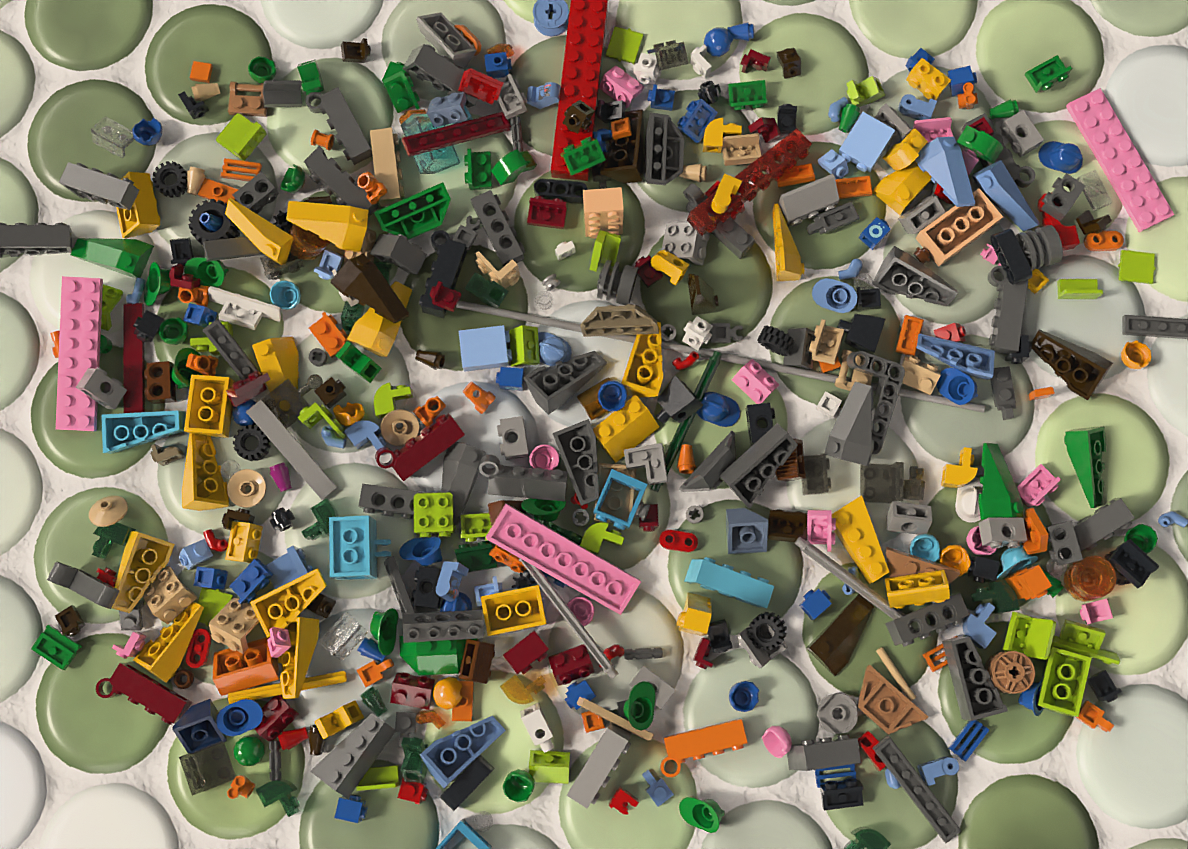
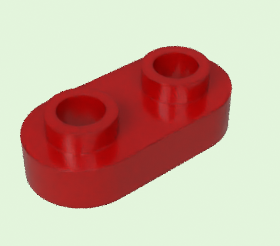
[659,530,698,553]
[186,629,212,668]

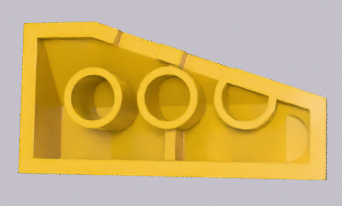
[112,531,175,613]
[133,602,204,683]

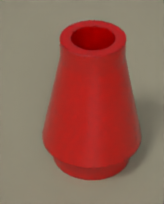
[278,727,308,751]

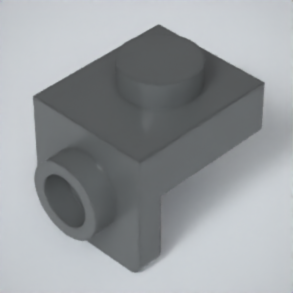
[119,600,144,631]

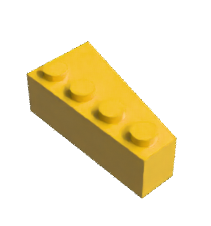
[832,495,889,584]
[676,592,712,636]

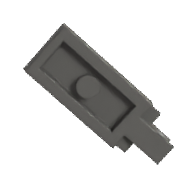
[806,202,860,235]
[990,366,1016,420]

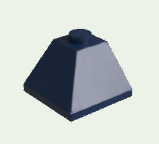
[172,699,227,755]

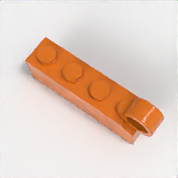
[660,719,748,777]

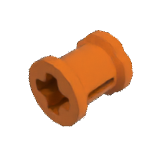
[311,129,334,151]

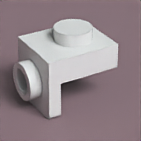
[690,44,712,78]

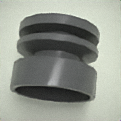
[1016,225,1063,271]
[597,260,638,305]

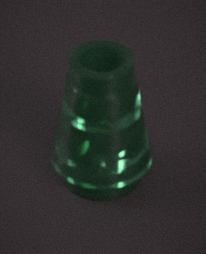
[360,686,388,717]

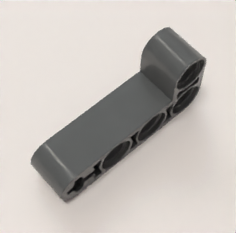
[47,561,120,609]

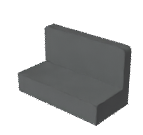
[262,80,302,108]
[783,328,816,370]

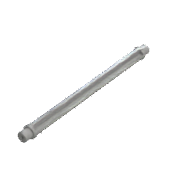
[795,537,914,632]
[519,558,619,679]

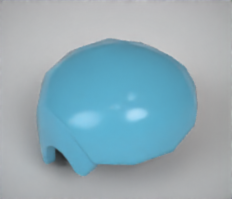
[269,280,301,310]
[910,534,940,562]

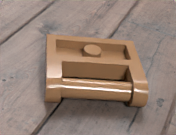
[228,81,267,117]

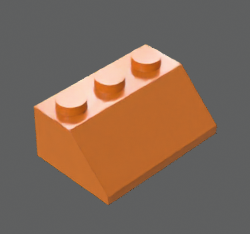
[213,636,279,696]

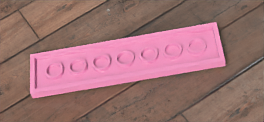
[1066,88,1174,232]
[56,276,103,431]
[486,504,641,615]

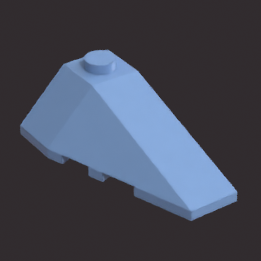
[915,137,975,207]
[971,160,1040,232]
[916,334,995,380]
[420,716,506,788]

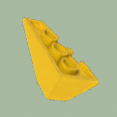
[872,160,932,215]
[225,198,294,267]
[286,201,369,253]
[772,203,805,281]
[347,281,412,357]
[621,322,663,398]
[252,336,299,419]
[182,433,229,511]
[250,568,327,638]
[278,617,320,699]

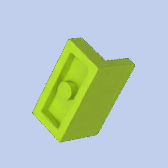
[589,230,622,272]
[1057,279,1103,299]
[509,325,540,367]
[529,750,570,784]
[356,765,400,791]

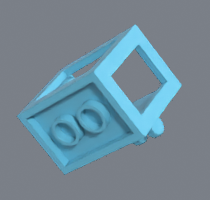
[329,515,391,580]

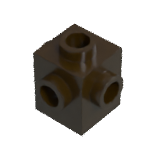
[563,100,595,134]

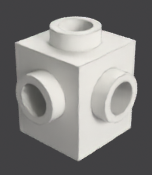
[634,53,662,84]
[682,316,713,351]

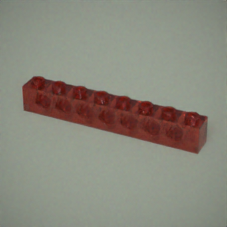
[687,128,812,236]

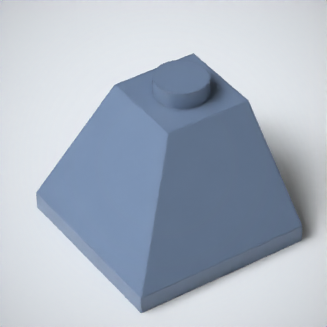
[726,508,768,554]

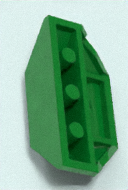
[374,182,451,240]
[399,636,478,675]

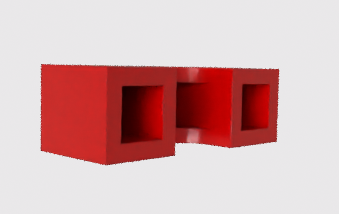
[1038,192,1080,251]

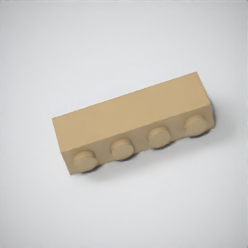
[370,127,405,207]

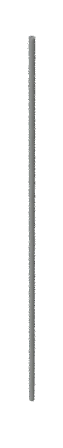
[456,300,985,412]

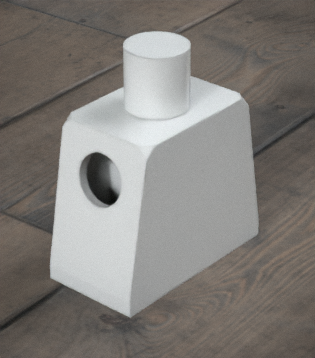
[520,703,554,752]

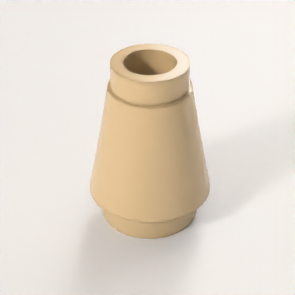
[191,83,220,102]
[679,164,707,182]
[186,167,206,196]

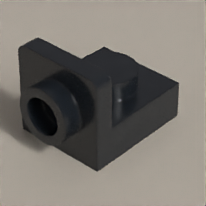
[178,91,209,119]
[777,104,797,134]

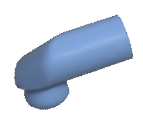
[1158,511,1188,528]

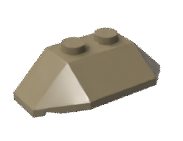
[580,304,659,337]

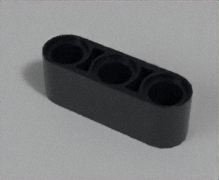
[534,179,588,204]
[990,229,1032,285]
[440,754,495,811]

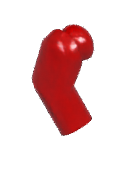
[672,351,699,371]
[203,529,228,552]
[599,644,624,667]

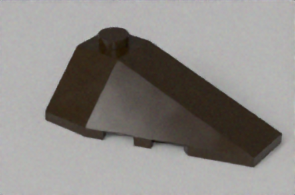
[601,109,644,184]
[330,254,410,323]
[687,273,719,315]
[1031,330,1113,400]
[806,594,874,677]

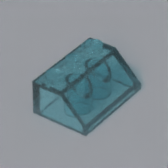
[400,113,460,174]

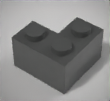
[370,233,427,274]

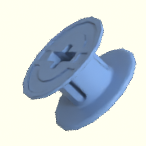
[533,0,569,37]

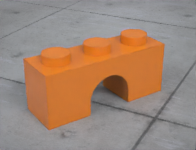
[1005,565,1052,600]

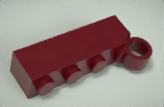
[375,413,465,481]
[96,663,192,725]

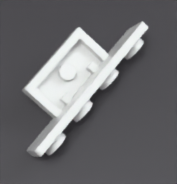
[208,286,281,330]

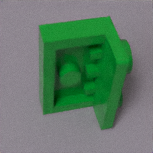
[1025,55,1073,93]
[728,80,768,110]

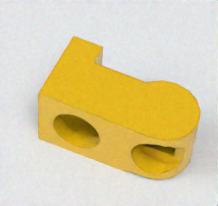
[711,173,742,214]
[651,250,690,285]

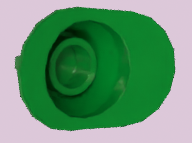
[184,257,229,287]
[144,262,171,306]
[171,348,202,389]
[521,498,566,522]
[370,608,398,656]
[623,681,655,731]
[679,797,725,833]

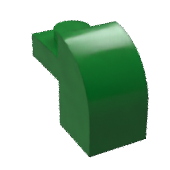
[297,59,324,95]
[957,125,1004,164]
[491,149,537,185]
[335,341,382,383]

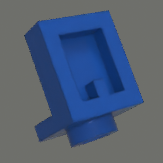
[905,48,935,72]
[648,84,675,111]
[593,129,612,152]
[183,303,217,328]
[193,566,228,590]

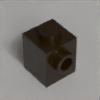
[314,377,347,409]

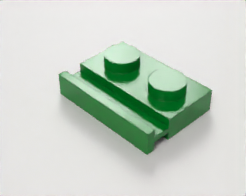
[31,625,82,670]

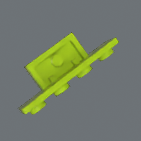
[1051,619,1120,665]

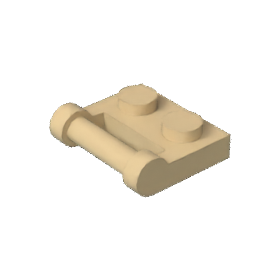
[835,350,876,391]

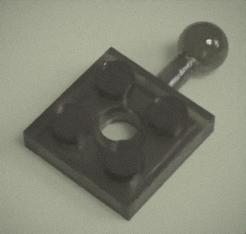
[261,374,323,429]

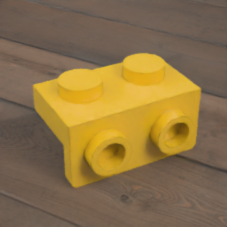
[906,58,951,100]

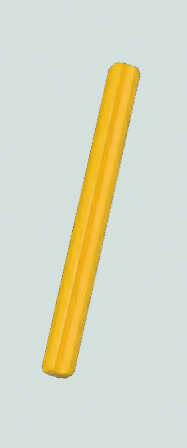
[228,670,347,704]

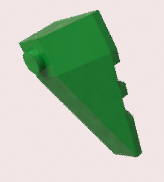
[978,443,1024,520]

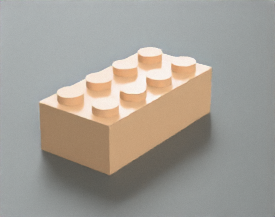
[583,187,624,239]
[916,188,1003,267]

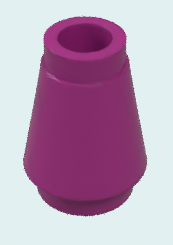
[269,462,292,492]

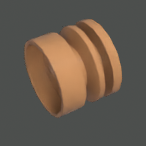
[984,651,1035,694]

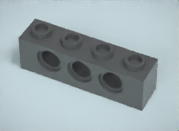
[471,190,525,267]
[358,483,425,519]
[885,593,970,647]
[402,610,484,643]

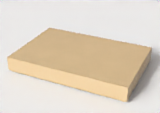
[594,463,636,524]

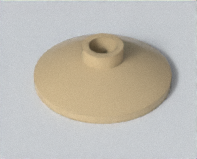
[381,409,419,446]
[227,469,266,508]
[89,496,128,527]

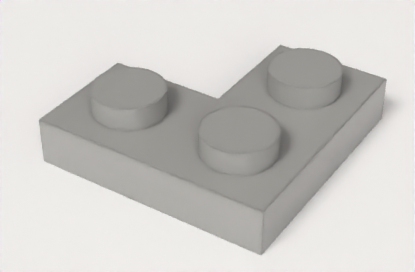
[624,443,668,485]

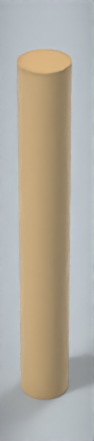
[876,647,916,701]

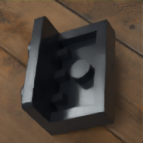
[1108,539,1159,589]
[820,778,864,811]

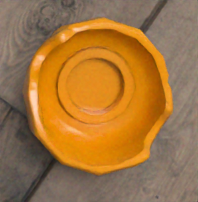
[1121,340,1152,369]
[333,402,365,426]
[939,545,971,576]
[433,677,462,710]

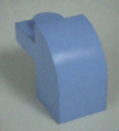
[344,420,387,455]
[962,603,997,649]

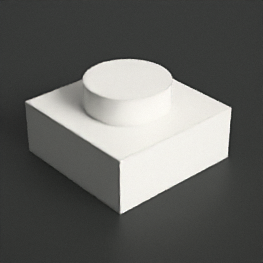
[555,241,576,261]
[816,391,842,418]

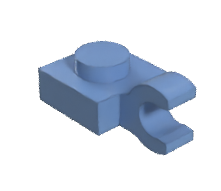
[642,770,674,807]

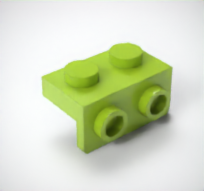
[460,513,492,542]

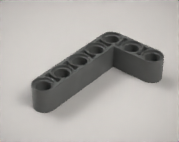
[847,351,905,454]

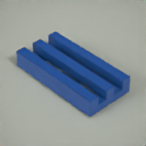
[948,720,989,762]
[814,764,856,788]

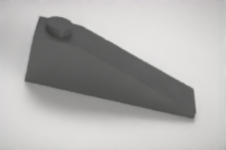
[873,246,958,306]

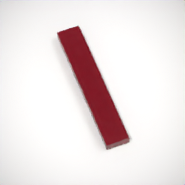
[402,112,511,157]
[123,303,145,413]

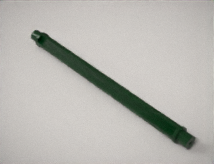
[651,351,722,492]

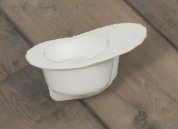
[955,477,983,522]

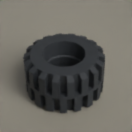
[188,199,240,245]

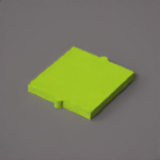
[606,26,643,64]
[1118,250,1156,284]
[197,587,234,626]

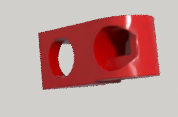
[858,731,885,771]

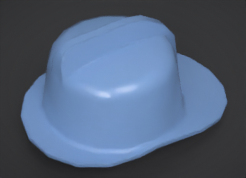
[812,278,858,313]
[538,332,572,366]

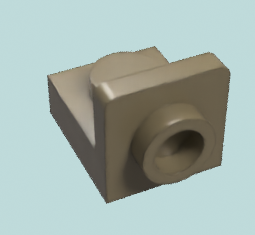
[151,444,184,466]

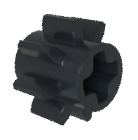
[698,81,721,104]
[273,210,296,234]
[269,507,295,532]
[511,572,536,589]

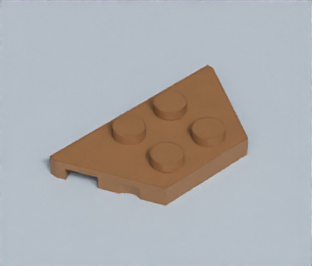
[886,547,960,585]
[857,665,928,734]

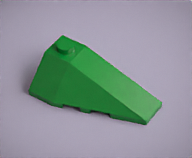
[70,238,154,279]
[1064,426,1106,508]

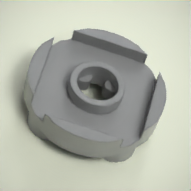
[817,693,858,734]

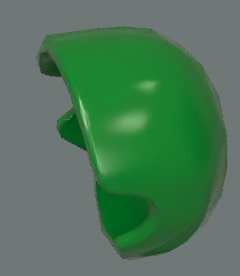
[248,56,277,83]
[280,164,305,193]
[159,317,189,345]
[1124,524,1158,554]
[233,735,265,766]
[503,769,535,802]

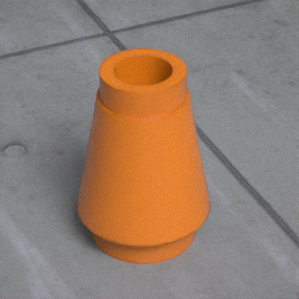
[677,444,696,474]

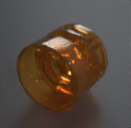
[288,224,330,260]
[1063,556,1117,602]

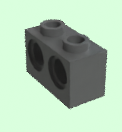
[233,172,279,214]
[1041,173,1086,221]
[1046,521,1083,566]

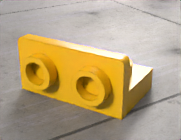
[225,521,263,563]

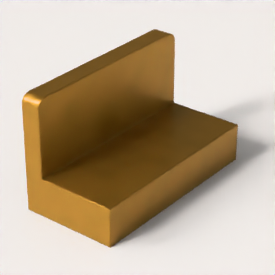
[577,377,611,421]

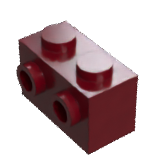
[503,630,549,675]

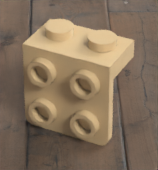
[475,251,520,290]
[142,566,197,624]
[209,598,259,654]

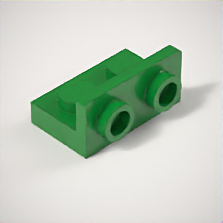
[382,71,420,113]
[560,137,606,175]
[464,149,492,190]

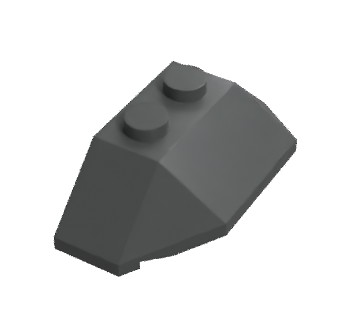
[643,113,684,186]
[679,431,736,492]

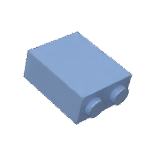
[838,112,895,172]
[459,325,512,372]

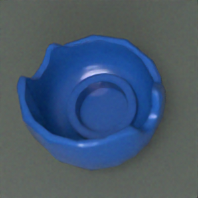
[704,27,733,56]
[132,118,162,146]
[598,380,627,412]
[232,399,257,427]
[729,681,759,712]

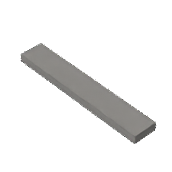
[246,400,337,500]

